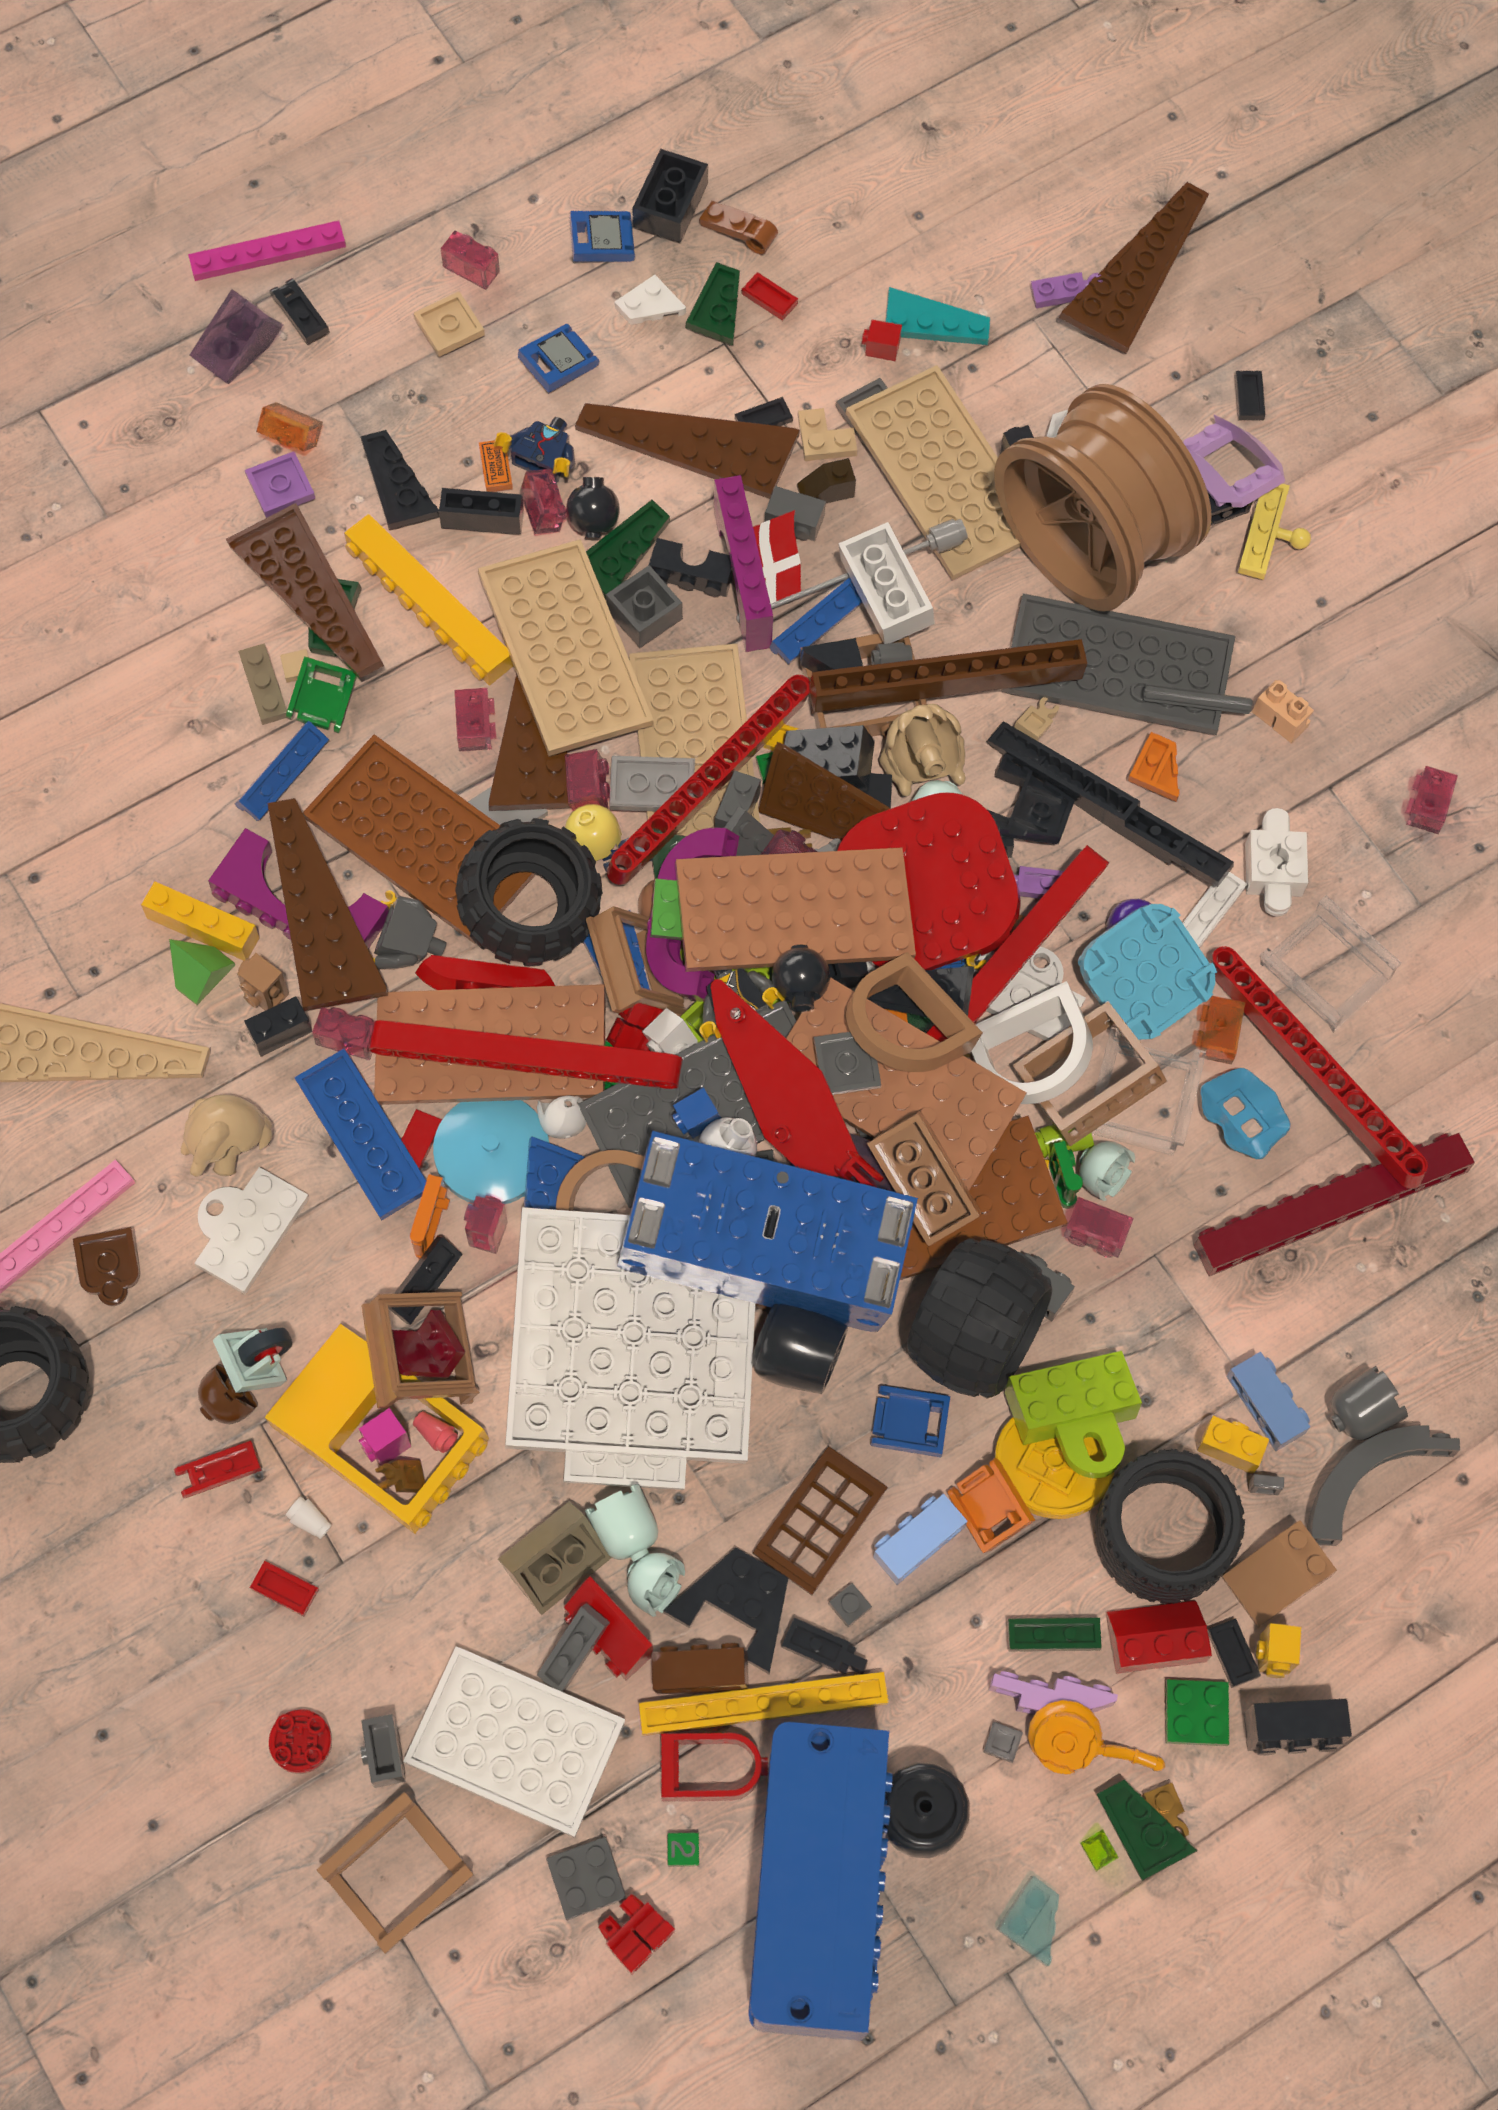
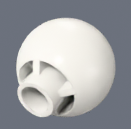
[699,1118,757,1157]

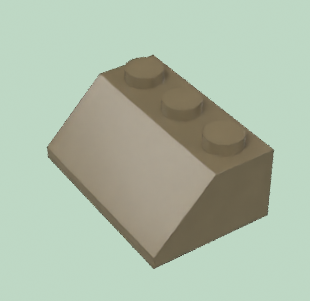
[498,1502,612,1615]

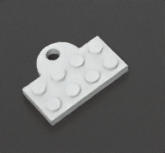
[973,947,1086,1041]
[195,1167,309,1295]

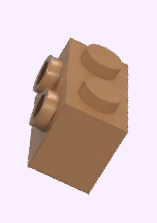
[237,953,289,1010]

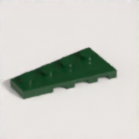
[586,499,670,599]

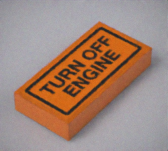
[479,440,513,492]

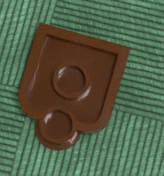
[73,1227,140,1306]

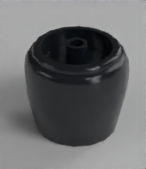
[751,1304,848,1394]
[883,1762,970,1858]

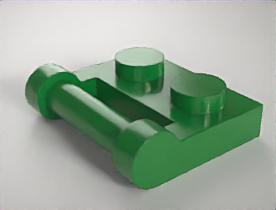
[1048,1141,1083,1209]

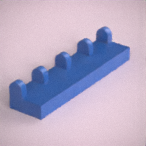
[770,577,863,664]
[235,721,329,821]

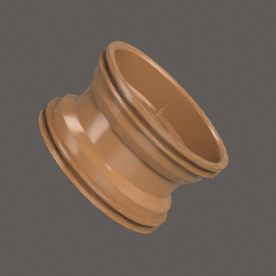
[994,384,1211,611]

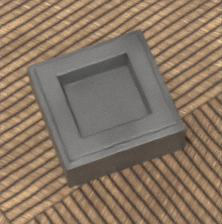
[1249,1474,1284,1495]
[983,1722,1023,1763]

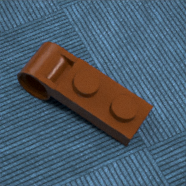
[699,201,778,255]

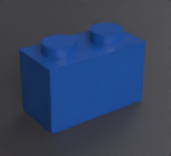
[672,1087,721,1139]

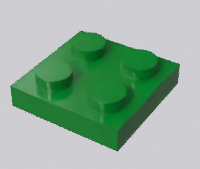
[1165,1679,1229,1746]

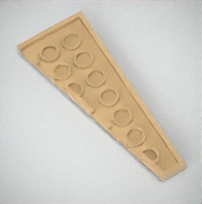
[0,1003,210,1082]

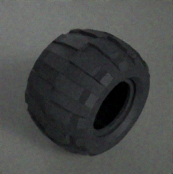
[455,818,603,966]
[907,1238,1053,1399]
[0,1306,89,1463]

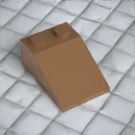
[1221,1520,1337,1627]

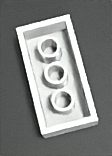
[838,522,935,644]

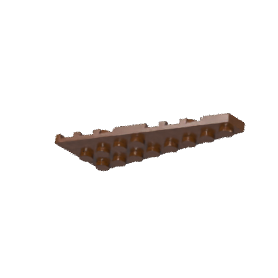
[226,503,384,678]
[488,673,571,811]

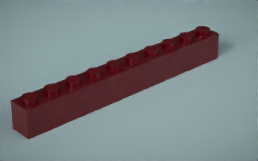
[1194,1133,1475,1277]

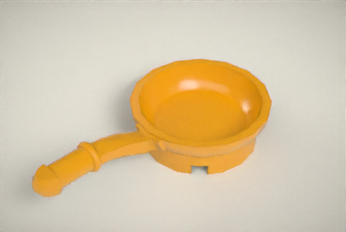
[1028,1700,1165,1775]

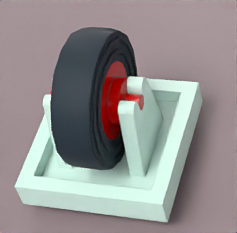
[213,1328,293,1393]

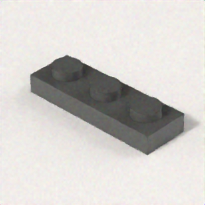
[537,1603,610,1692]

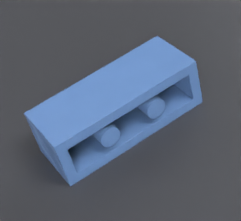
[1226,1352,1311,1452]

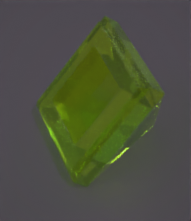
[1080,1829,1119,1871]

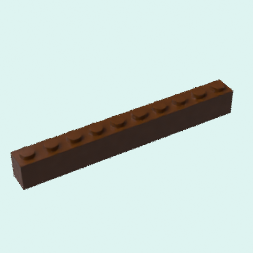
[809,639,1088,712]

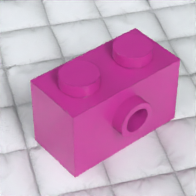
[358,1408,411,1466]

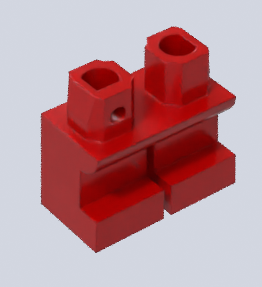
[606,1003,664,1051]
[598,1894,675,1975]

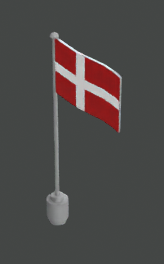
[736,510,968,623]

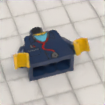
[493,417,576,484]

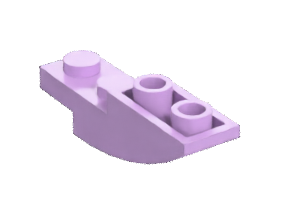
[989,1671,1118,1715]

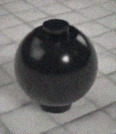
[566,477,620,538]
[772,944,830,1012]

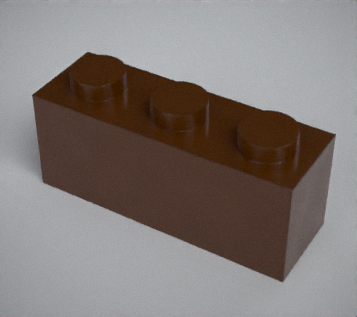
[652,1643,749,1695]

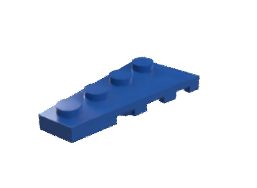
[524,1136,585,1210]

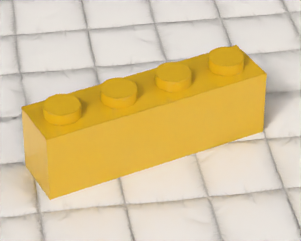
[141,881,260,961]

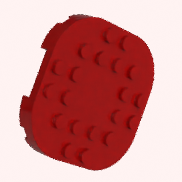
[837,792,1021,971]

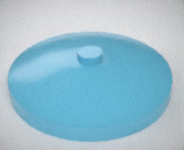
[433,1100,549,1206]

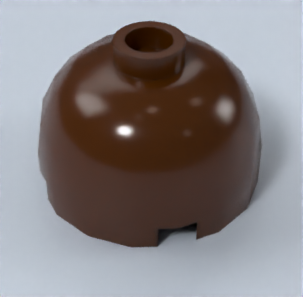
[198,1364,257,1425]

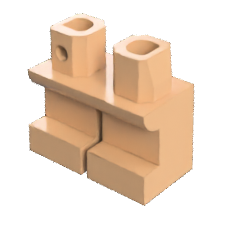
[1252,680,1314,744]

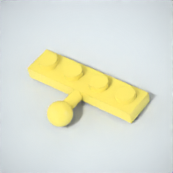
[1238,484,1311,580]

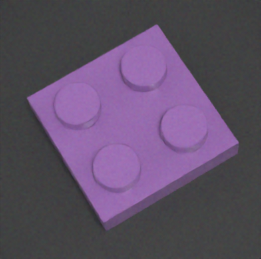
[245,451,315,518]

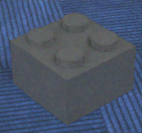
[606,565,683,648]

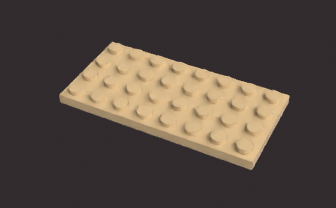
[846,365,1021,580]
[478,539,654,756]
[629,644,760,836]

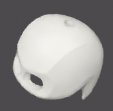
[537,1096,586,1139]

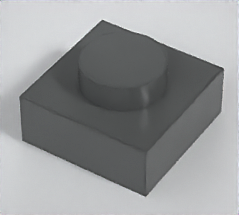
[829,1583,872,1628]

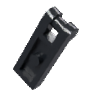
[269,278,329,344]

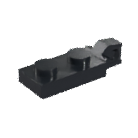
[782,1618,868,1674]

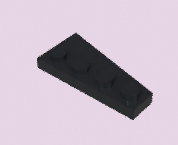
[360,430,439,530]
[867,966,974,1017]

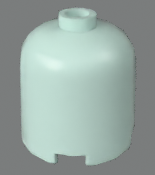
[585,1484,659,1562]

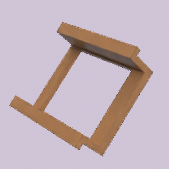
[586,906,688,1017]
[361,1292,480,1409]
[316,1792,474,1954]

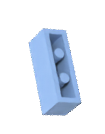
[873,1494,968,1585]

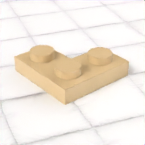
[798,408,857,461]

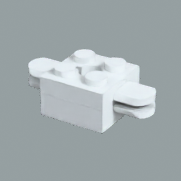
[1245,808,1308,917]

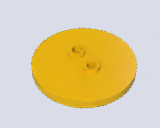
[994,1417,1115,1519]

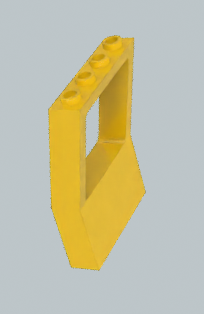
[264,1324,489,1534]

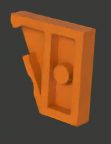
[1128,732,1180,802]

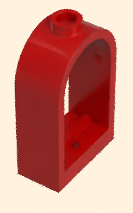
[661,1733,768,1802]

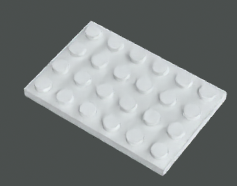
[403,1646,626,1838]

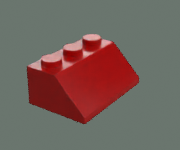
[564,1576,653,1681]
[1106,1601,1212,1674]

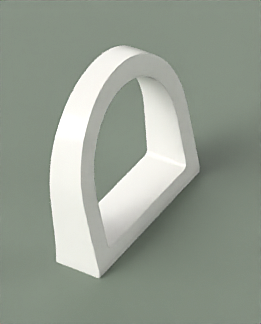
[972,981,1093,1104]

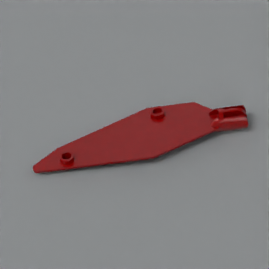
[711,979,884,1188]

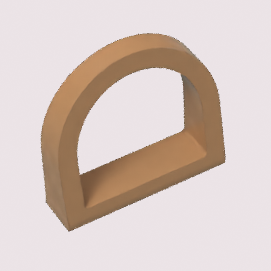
[846,952,983,1072]
[556,1150,645,1211]

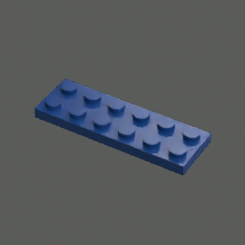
[294,1049,426,1221]

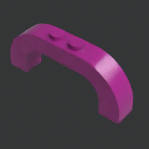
[646,828,740,1002]

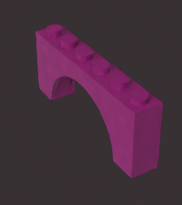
[714,475,773,652]
[208,828,389,949]

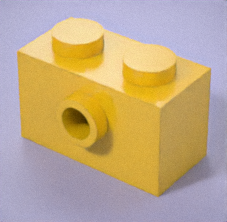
[1197,1416,1269,1474]
[1256,1623,1301,1678]

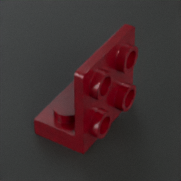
[392,1310,466,1378]

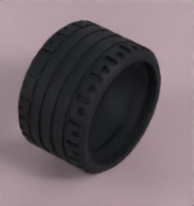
[1094,1449,1245,1604]

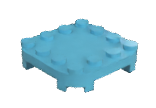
[1078,904,1217,1040]

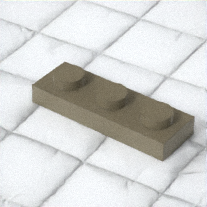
[238,643,287,725]

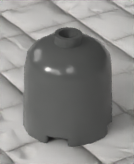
[1330,1366,1408,1440]

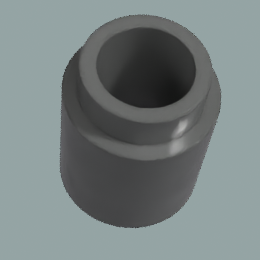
[871,642,913,665]

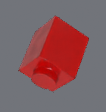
[862,319,902,362]

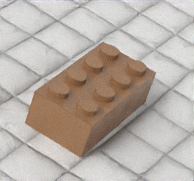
[867,1111,982,1246]

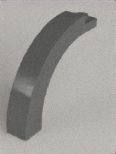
[1307,1425,1460,1546]

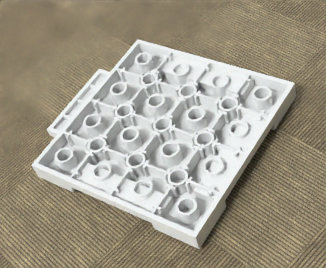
[505,1207,755,1490]

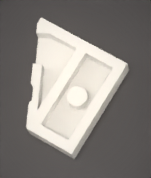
[614,275,686,325]

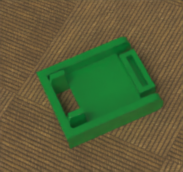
[286,656,357,733]

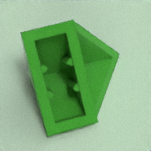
[169,939,235,1005]

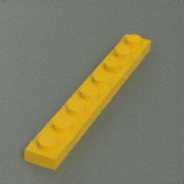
[639,1672,889,1736]

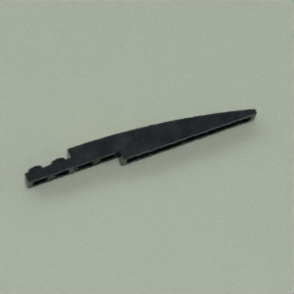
[988,721,1234,887]

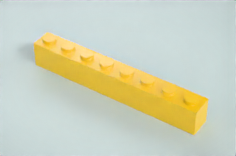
[344,514,514,686]

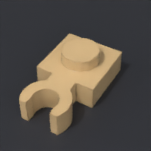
[1014,697,1060,741]

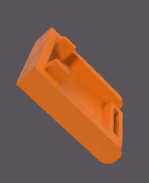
[410,1174,450,1259]
[947,1458,1036,1553]

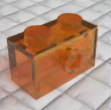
[256,402,323,452]
[1195,996,1245,1065]

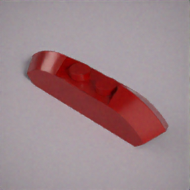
[415,955,555,990]

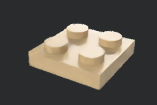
[413,291,485,357]

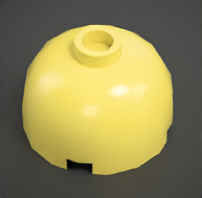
[565,804,622,861]

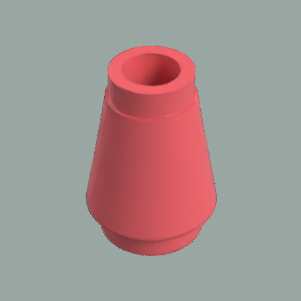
[413,1411,458,1453]

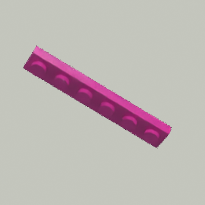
[188,220,346,281]

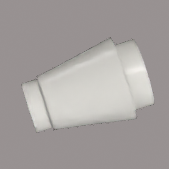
[285,1496,332,1540]

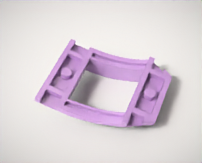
[1183,415,1285,507]

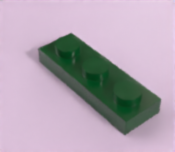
[1007,1618,1102,1652]

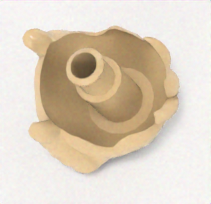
[880,704,965,797]
[181,1095,272,1177]

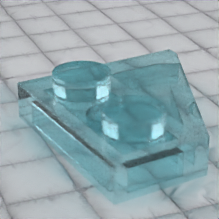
[996,1876,1059,1966]

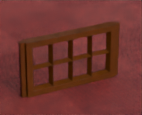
[752,1446,888,1596]

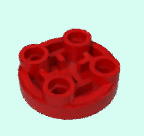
[269,1709,332,1774]

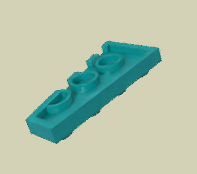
[886,287,990,345]

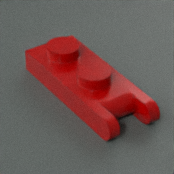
[174,1440,262,1498]

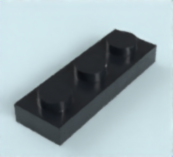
[388,1236,463,1325]

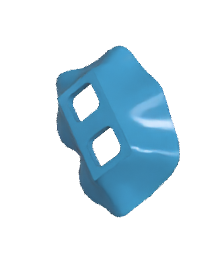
[1201,1068,1291,1160]

